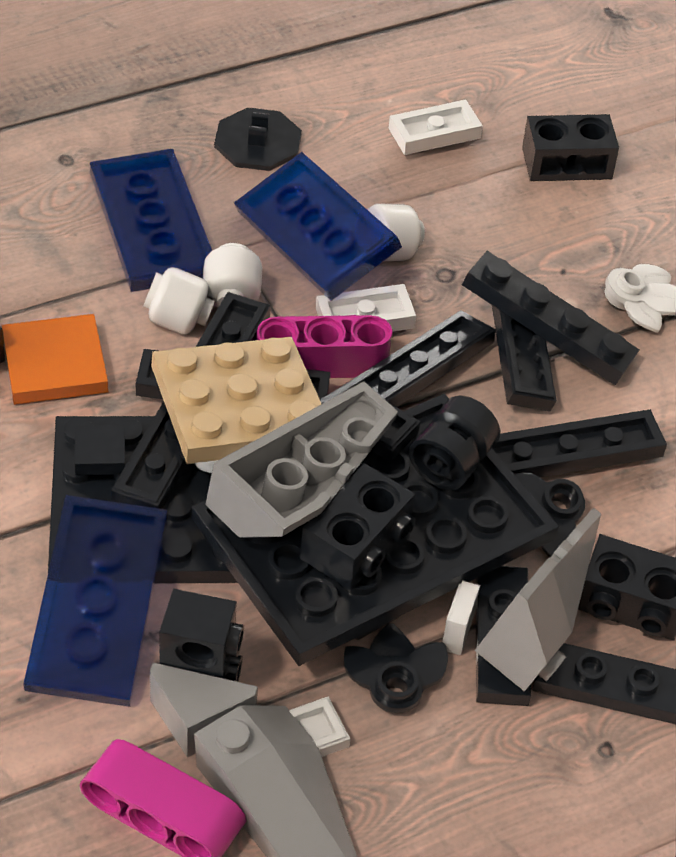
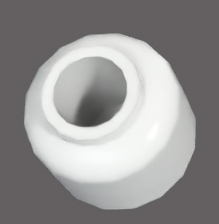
[356,204,425,261]
[203,243,263,308]
[143,267,215,335]

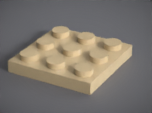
[151,337,321,464]

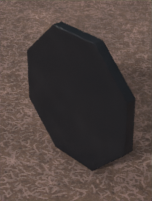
[214,107,302,171]

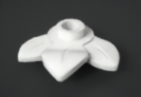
[605,264,676,333]

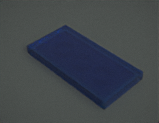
[89,149,212,292]
[234,152,402,301]
[23,495,167,707]

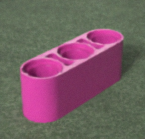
[257,315,393,378]
[79,739,247,857]

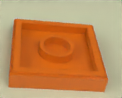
[1,314,109,405]

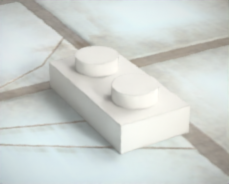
[388,100,483,155]
[316,284,416,332]

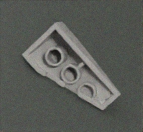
[206,381,398,537]
[475,507,601,692]
[194,705,357,857]

